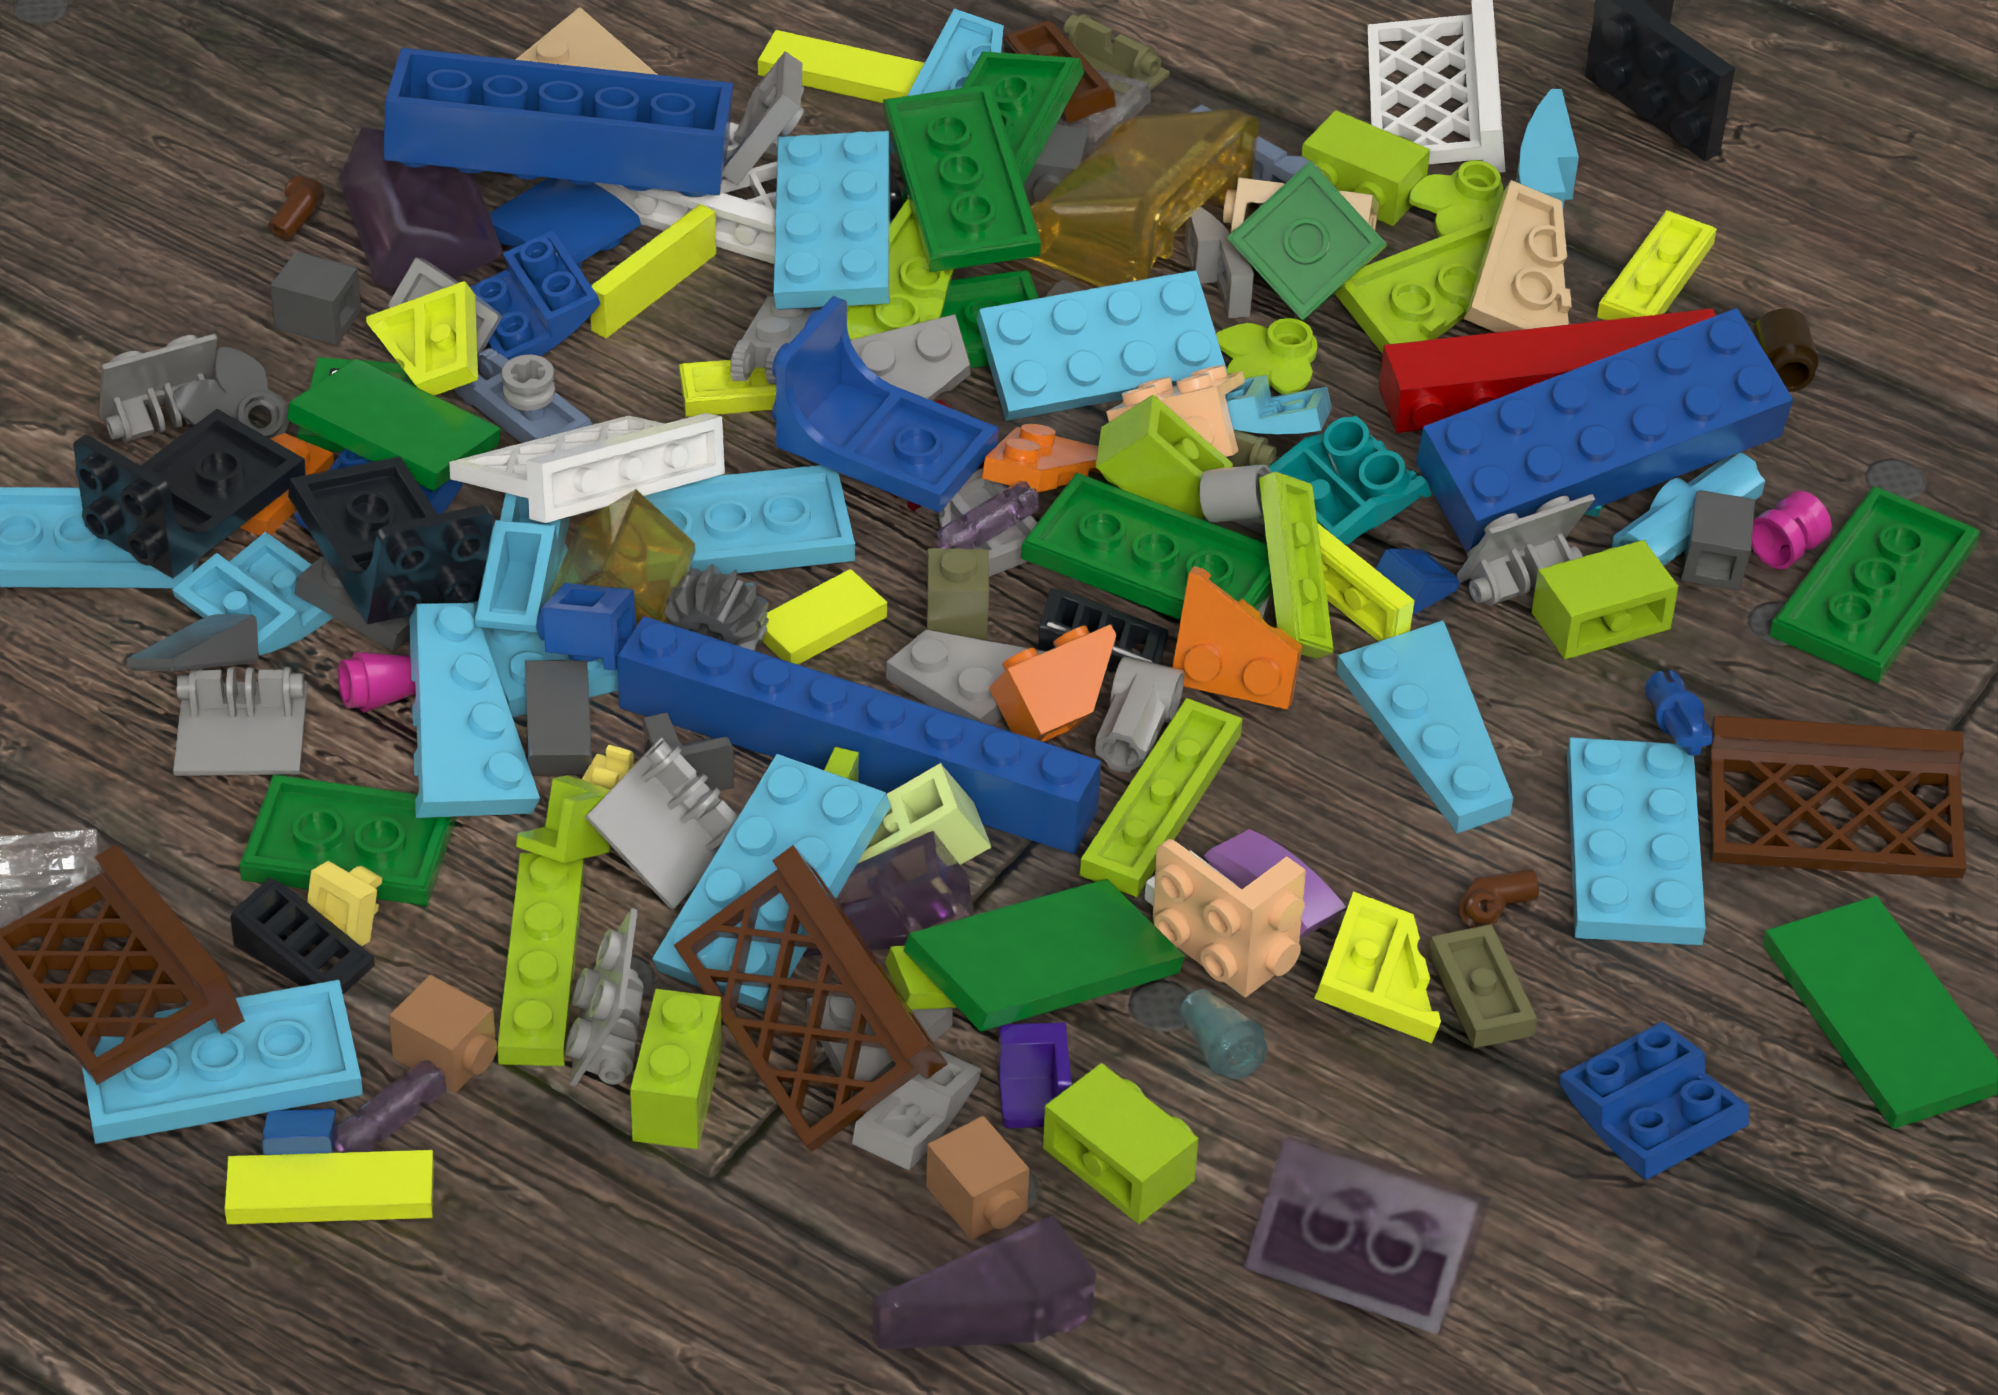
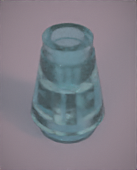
[1180,989,1267,1079]

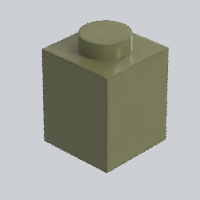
[927,548,989,641]

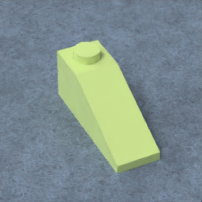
[836,763,991,900]

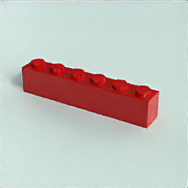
[1379,309,1716,433]

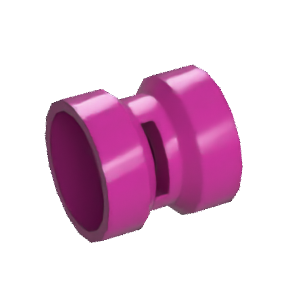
[1751,490,1832,570]

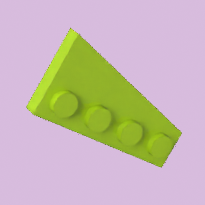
[847,199,954,340]
[1335,215,1496,354]

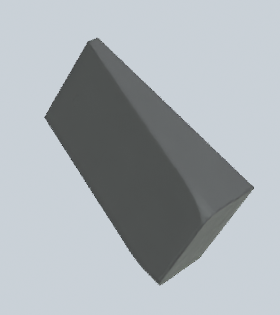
[127,614,259,671]
[525,660,591,776]

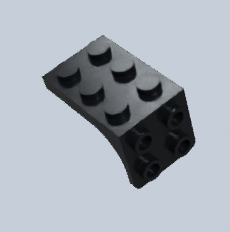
[1585,0,1735,162]
[73,409,306,579]
[288,457,494,625]

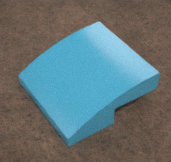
[1225,375,1332,435]
[172,532,334,656]

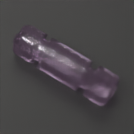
[937,481,1040,549]
[333,1060,447,1153]

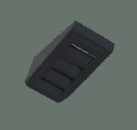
[1038,588,1168,673]
[230,878,375,994]

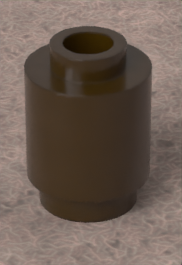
[1752,308,1818,392]

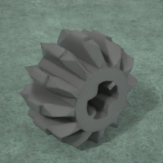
[664,564,769,651]

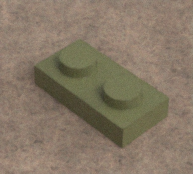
[1429,924,1538,1049]

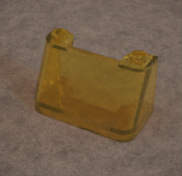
[1030,109,1259,287]

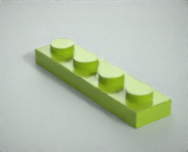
[1080,698,1243,897]
[497,853,585,1066]

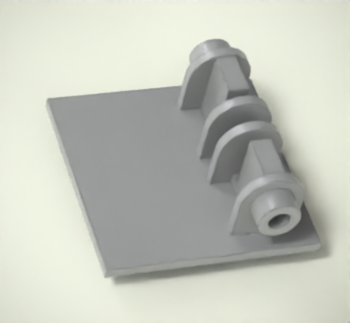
[99,334,217,443]
[1456,494,1595,606]
[173,667,308,776]
[585,737,739,910]
[565,908,644,1087]

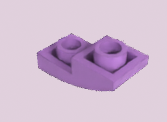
[1204,829,1346,939]

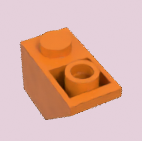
[989,624,1116,743]

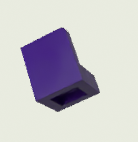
[998,1022,1071,1128]

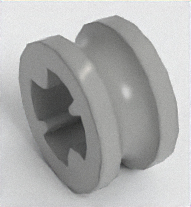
[502,354,555,411]

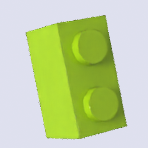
[1302,110,1430,226]
[1096,394,1233,519]
[1531,540,1678,660]
[630,989,722,1149]
[1043,1063,1199,1224]

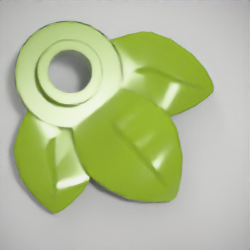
[1409,160,1503,237]
[1216,318,1317,395]

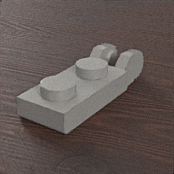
[730,296,822,384]

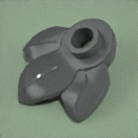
[173,346,289,439]

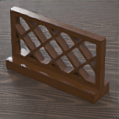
[1705,715,1966,879]
[0,844,245,1085]
[674,845,948,1152]

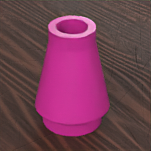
[338,652,416,713]

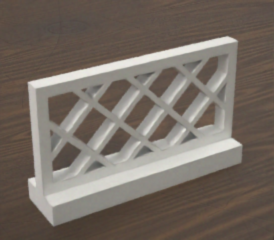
[1367,0,1506,173]
[594,122,780,264]
[449,413,725,523]

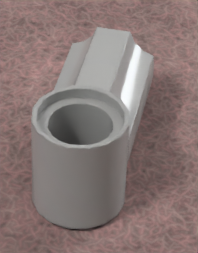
[1200,465,1271,536]
[1095,656,1185,774]

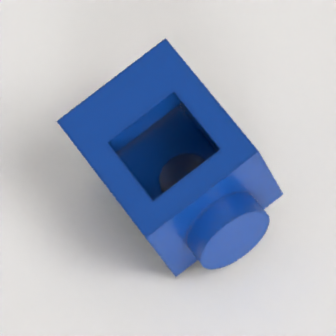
[537,583,636,671]

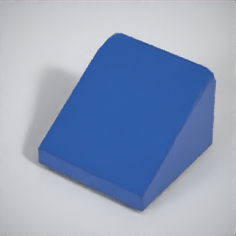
[1376,548,1461,615]
[262,1109,336,1155]

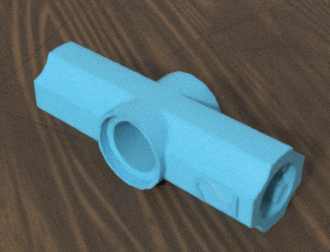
[1611,452,1765,566]

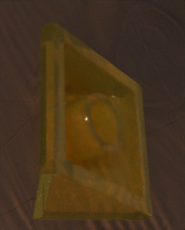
[548,489,696,627]

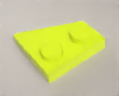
[366,281,478,396]
[1314,891,1441,1044]

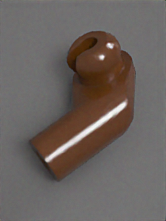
[268,176,324,241]
[1459,869,1539,928]

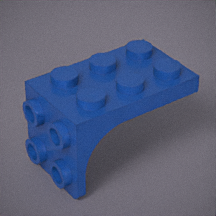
[772,296,999,513]

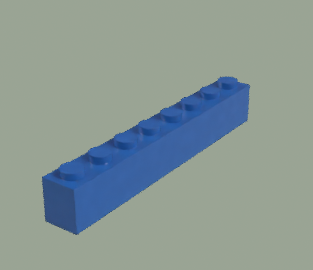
[617,616,1101,854]

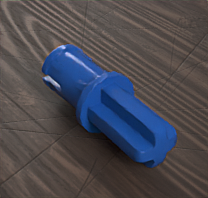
[1645,670,1713,756]

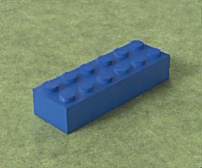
[384,48,733,197]
[1416,308,1793,553]

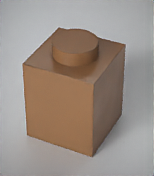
[389,974,497,1093]
[926,1115,1029,1240]

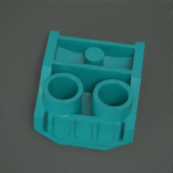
[1268,415,1432,545]

